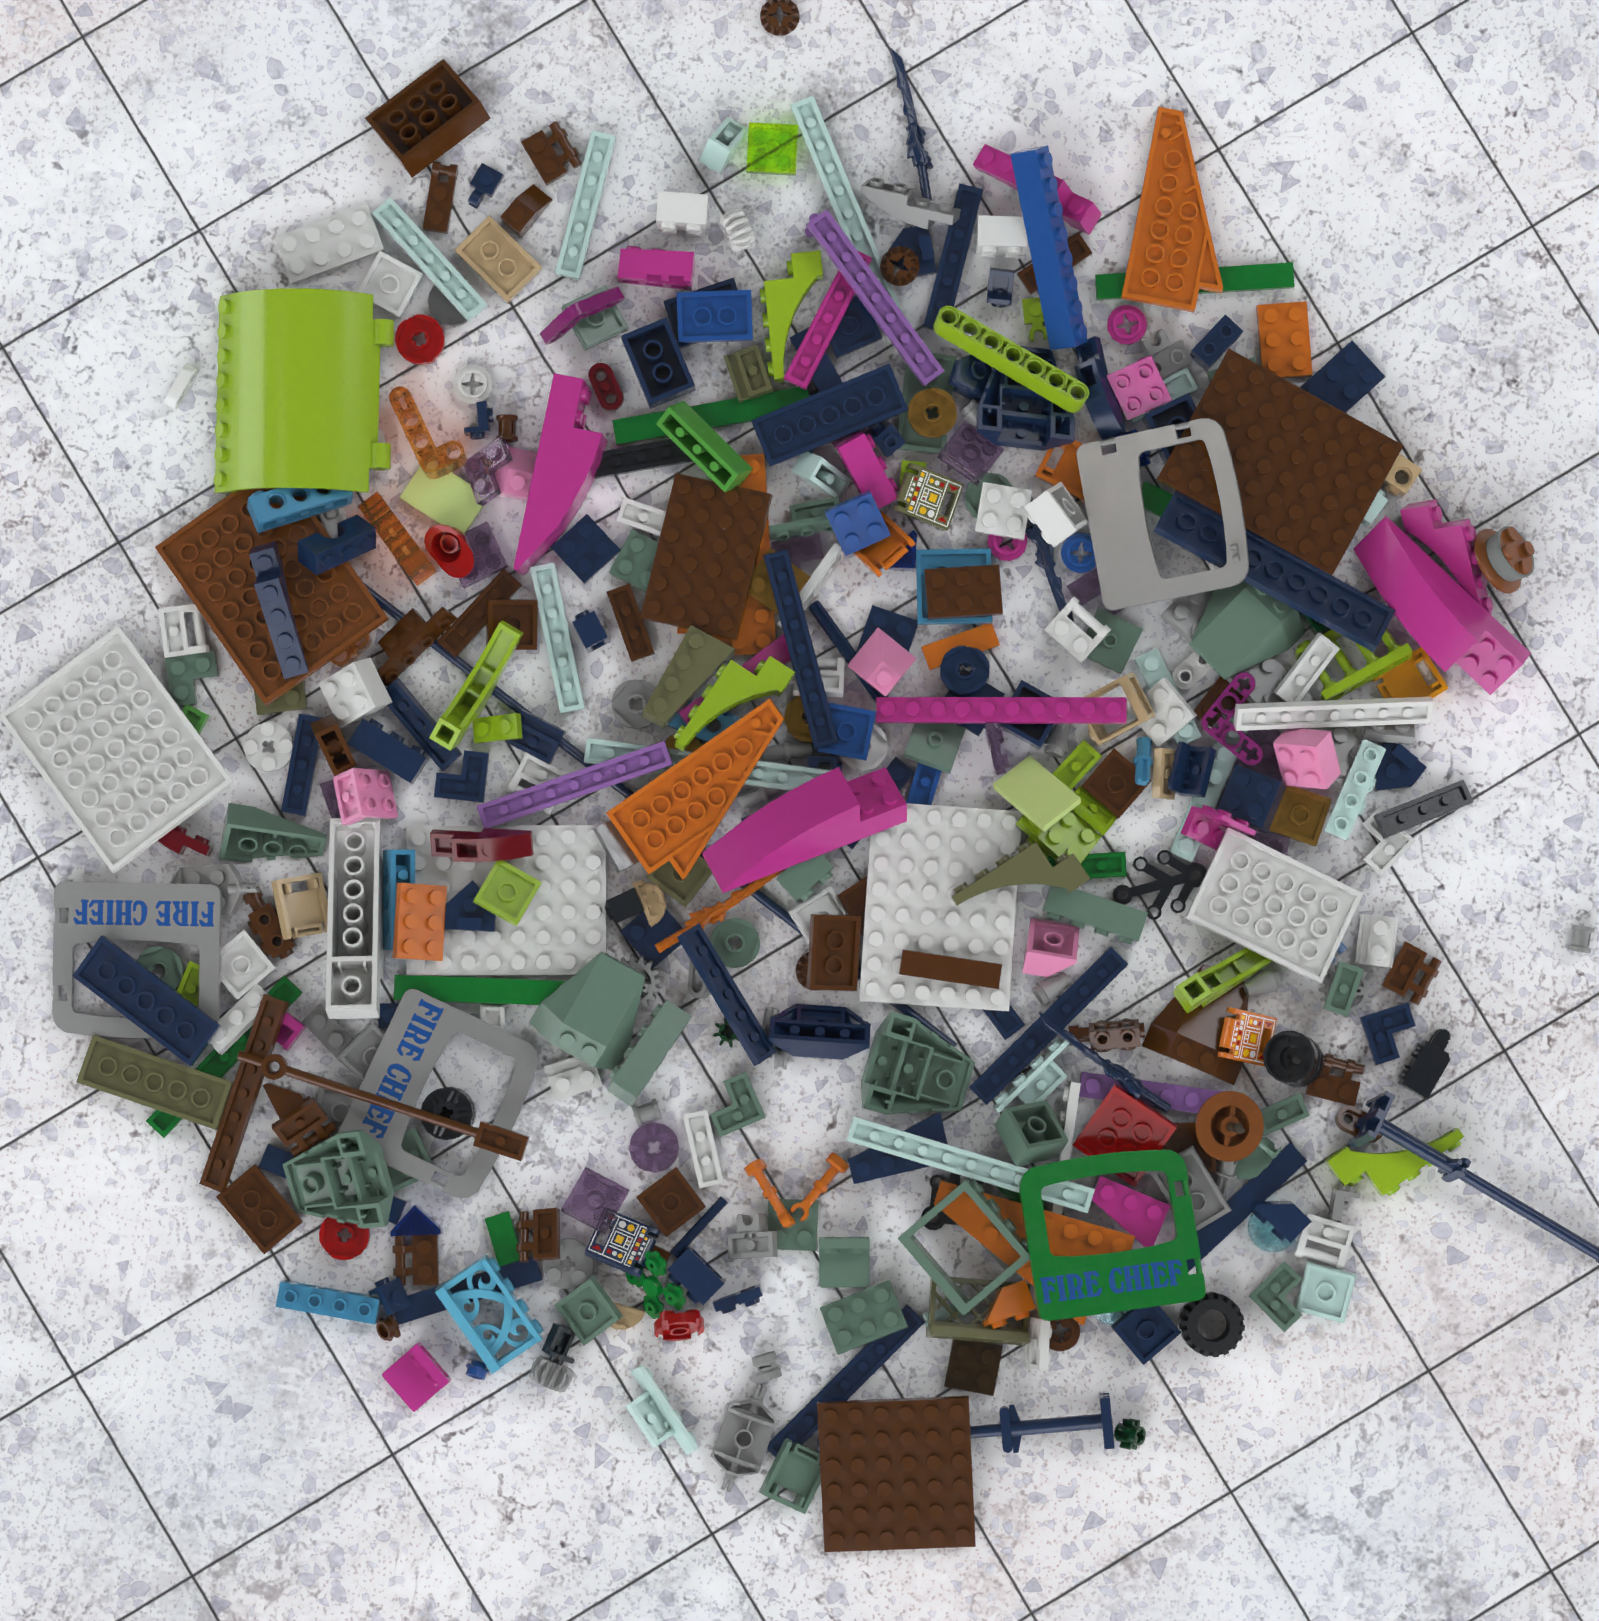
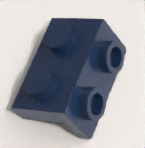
[1168,741,1217,798]

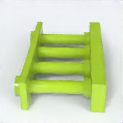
[1295,602,1413,701]

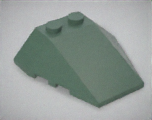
[1189,581,1305,680]
[529,951,645,1070]
[861,1011,975,1115]
[282,1130,394,1229]

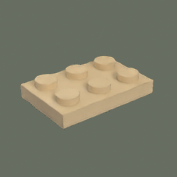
[455,215,543,303]

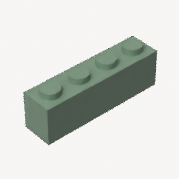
[1042,886,1148,945]

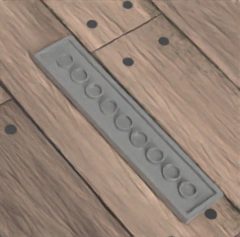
[1160,592,1361,790]

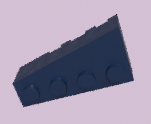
[848,1112,948,1184]

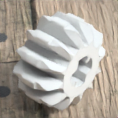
[718,208,755,252]

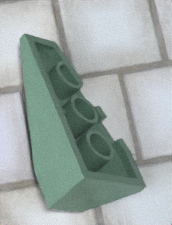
[219,803,327,863]

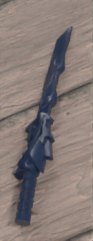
[890,48,934,201]
[1026,496,1074,622]
[1039,1012,1171,1113]

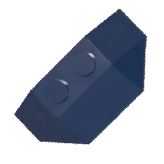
[769,1004,871,1060]

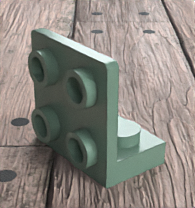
[819,1236,870,1288]

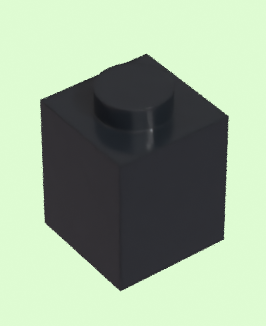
[604,887,644,923]

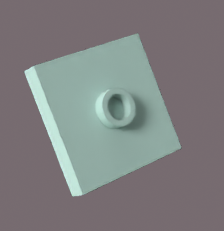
[1295,1261,1356,1323]

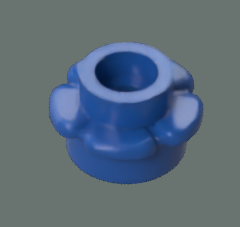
[466,1360,490,1380]

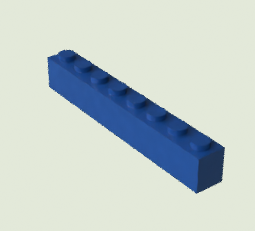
[1010,145,1088,350]

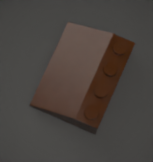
[365,59,491,178]

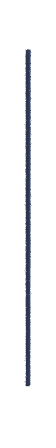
[363,582,957,1047]

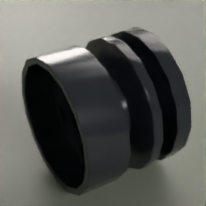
[1263,1030,1324,1087]
[421,1087,476,1140]

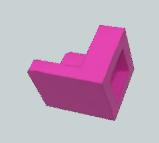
[276,1011,306,1051]

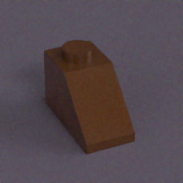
[501,184,553,238]
[263,1083,311,1119]

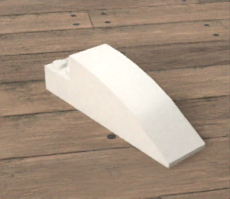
[325,818,384,1019]

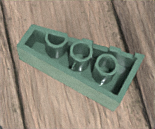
[607,1000,692,1107]

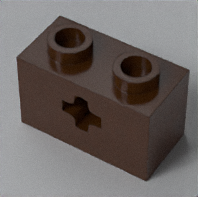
[310,713,357,776]

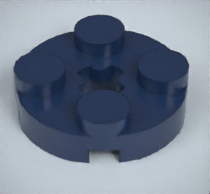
[940,646,990,697]

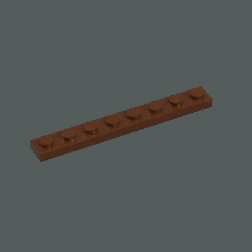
[199,994,289,1192]

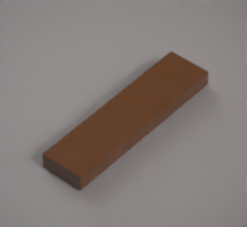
[437,568,522,659]
[899,949,1002,989]

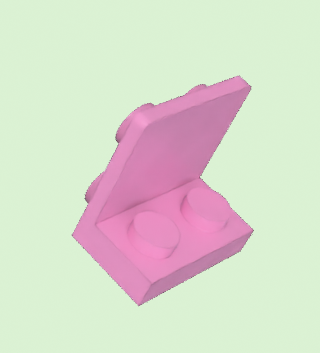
[333,768,398,825]

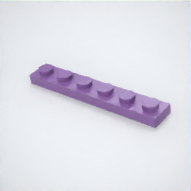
[1079,1072,1223,1113]

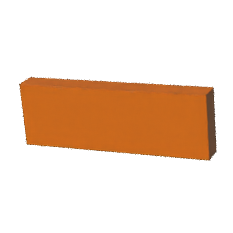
[921,624,1000,671]

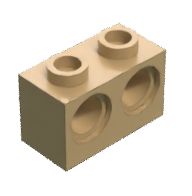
[1383,453,1423,497]

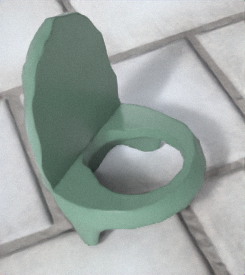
[1235,1137,1281,1180]

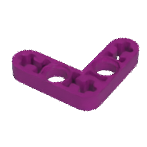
[540,287,625,345]
[1201,672,1263,765]

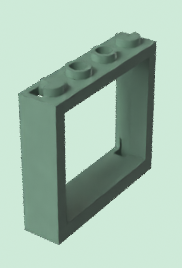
[897,1178,1030,1316]

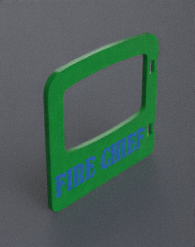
[1019,1150,1206,1321]

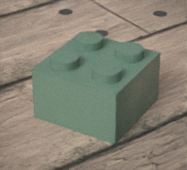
[776,855,834,903]
[994,1100,1069,1166]

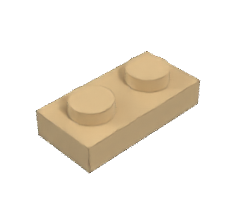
[1151,748,1176,800]

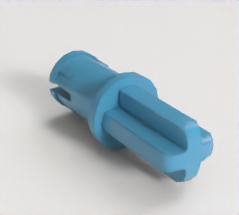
[1133,737,1153,786]

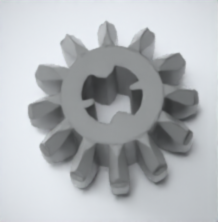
[529,1356,574,1393]

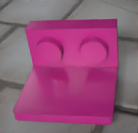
[1181,805,1257,851]
[382,1341,452,1412]

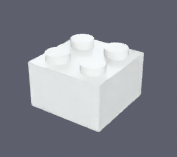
[656,191,709,237]
[975,215,1028,260]
[1024,482,1088,547]
[318,658,392,728]

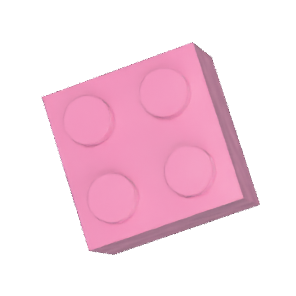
[1273,728,1341,789]

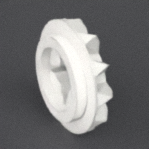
[453,365,493,405]

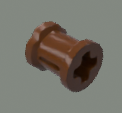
[496,414,518,443]

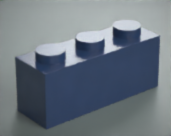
[347,718,429,785]

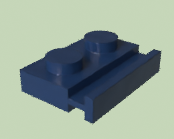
[505,709,566,764]

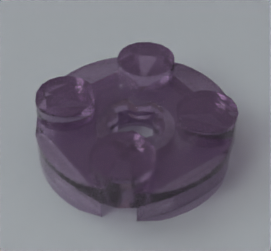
[629,1122,679,1173]

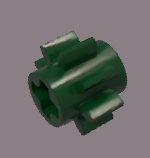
[713,1017,739,1048]
[1114,1419,1146,1450]

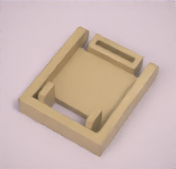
[271,872,328,940]

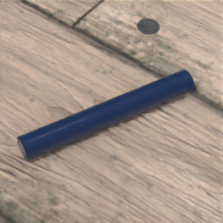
[670,1196,728,1258]

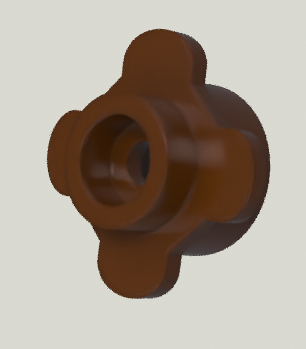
[376,1315,401,1341]

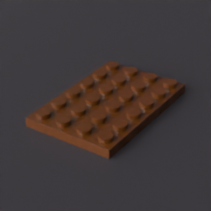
[640,473,773,640]

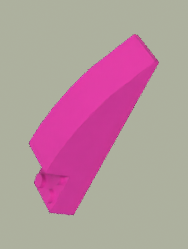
[513,373,608,576]
[1353,516,1531,695]
[702,767,907,893]

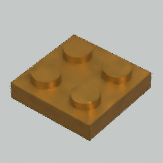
[749,548,811,616]
[1269,786,1332,847]

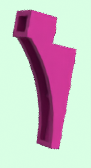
[972,144,1102,235]
[1400,499,1493,615]

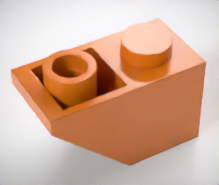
[983,1280,1036,1329]

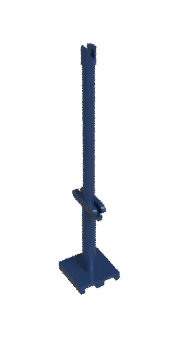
[1347,1091,1599,1263]
[817,1393,1115,1453]

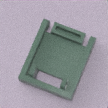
[759,1438,821,1514]

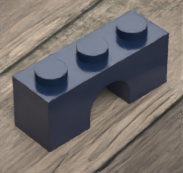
[298,515,376,575]

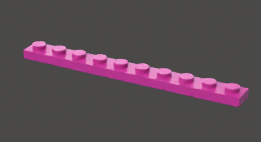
[876,697,1127,724]

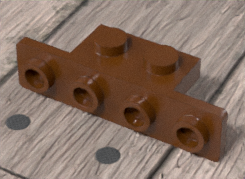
[377,607,457,686]

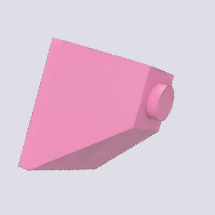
[481,443,537,501]
[847,628,917,697]
[1022,918,1080,977]

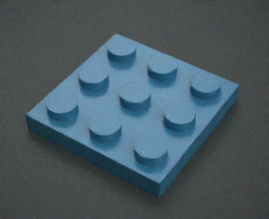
[916,549,993,625]

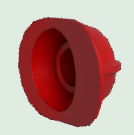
[424,524,474,578]

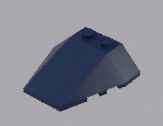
[976,346,1075,451]

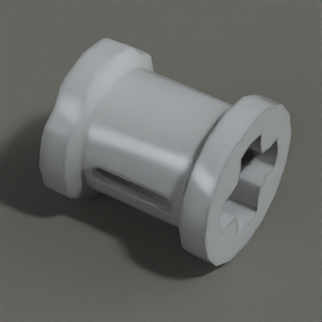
[1568,925,1595,953]
[632,1098,662,1127]

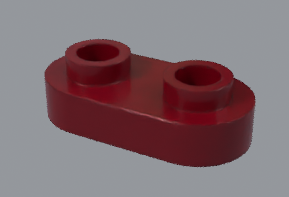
[588,363,624,411]

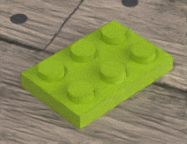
[1016,810,1102,864]

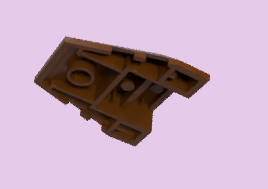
[1142,964,1248,1085]

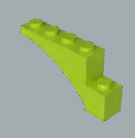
[760,250,823,383]
[429,620,523,751]
[674,656,795,752]
[1173,948,1273,1014]
[1324,1128,1464,1196]

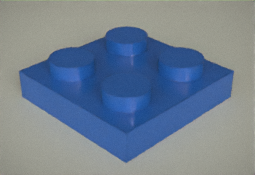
[824,490,891,556]
[817,702,876,761]

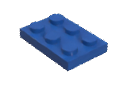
[677,290,753,343]

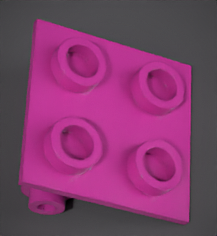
[1106,355,1172,421]

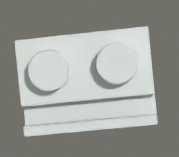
[1355,914,1399,968]
[544,1057,603,1101]
[1024,1316,1052,1370]

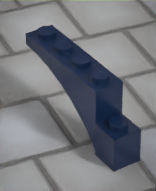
[249,541,309,679]

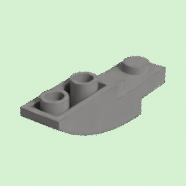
[860,178,961,229]

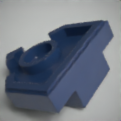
[889,226,937,278]
[948,354,992,400]
[1375,742,1427,791]
[444,880,496,932]

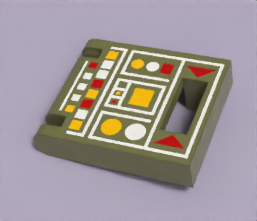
[893,463,964,531]

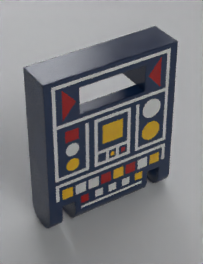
[585,1208,660,1277]

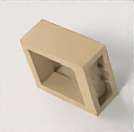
[1085,672,1156,746]

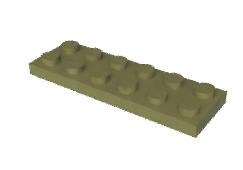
[76,1035,233,1130]

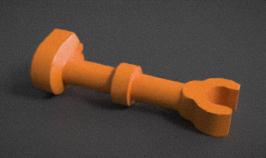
[789,1152,849,1222]
[744,1159,796,1228]

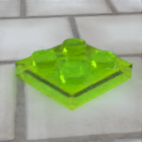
[746,122,798,176]

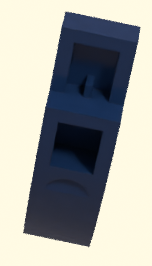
[1074,336,1125,440]

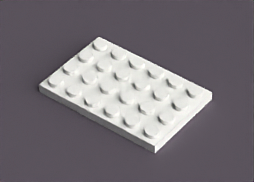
[1185,827,1364,984]

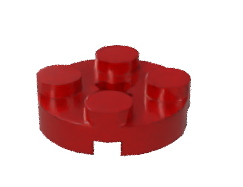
[395,314,445,365]
[319,1217,370,1260]
[654,1309,705,1341]

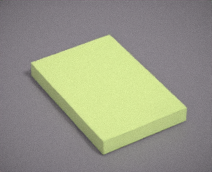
[400,456,489,536]
[993,755,1081,832]

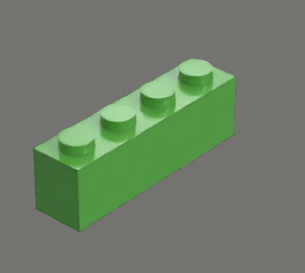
[656,401,753,492]

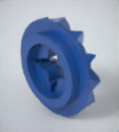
[1061,533,1096,573]

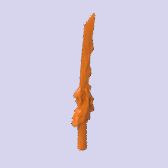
[655,869,785,953]

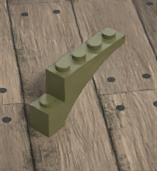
[951,840,1090,905]

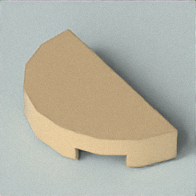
[632,880,667,927]
[610,1302,646,1330]

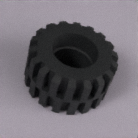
[1179,1292,1245,1357]

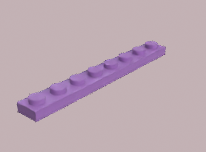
[806,209,944,387]
[477,741,673,828]

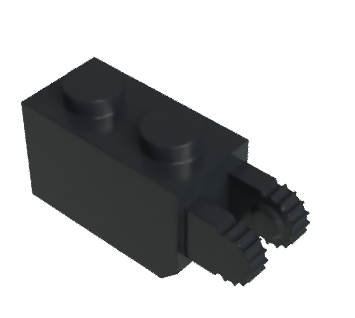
[1398,1029,1451,1099]

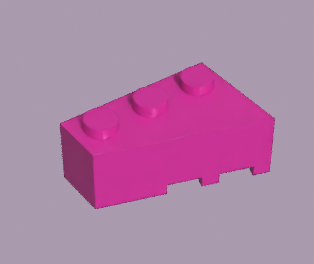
[617,246,695,291]
[831,430,898,509]
[1092,1175,1170,1247]

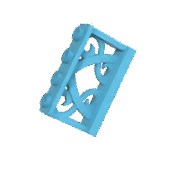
[435,1254,544,1374]

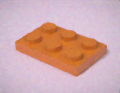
[1256,301,1312,378]
[392,883,447,961]

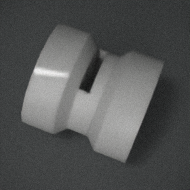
[751,1351,782,1383]

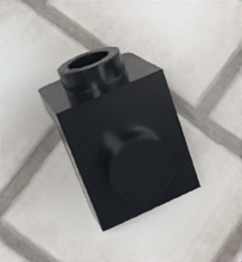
[542,1323,575,1365]

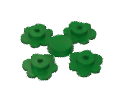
[625,1250,686,1319]

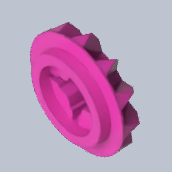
[1107,305,1147,345]
[987,533,1027,561]

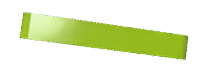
[933,306,1089,413]

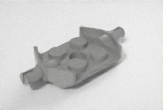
[170,864,260,915]
[711,1383,777,1492]

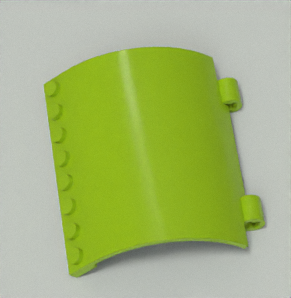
[213,288,394,494]

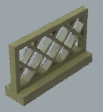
[926,1277,1030,1346]

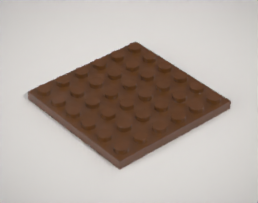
[817,1396,976,1552]

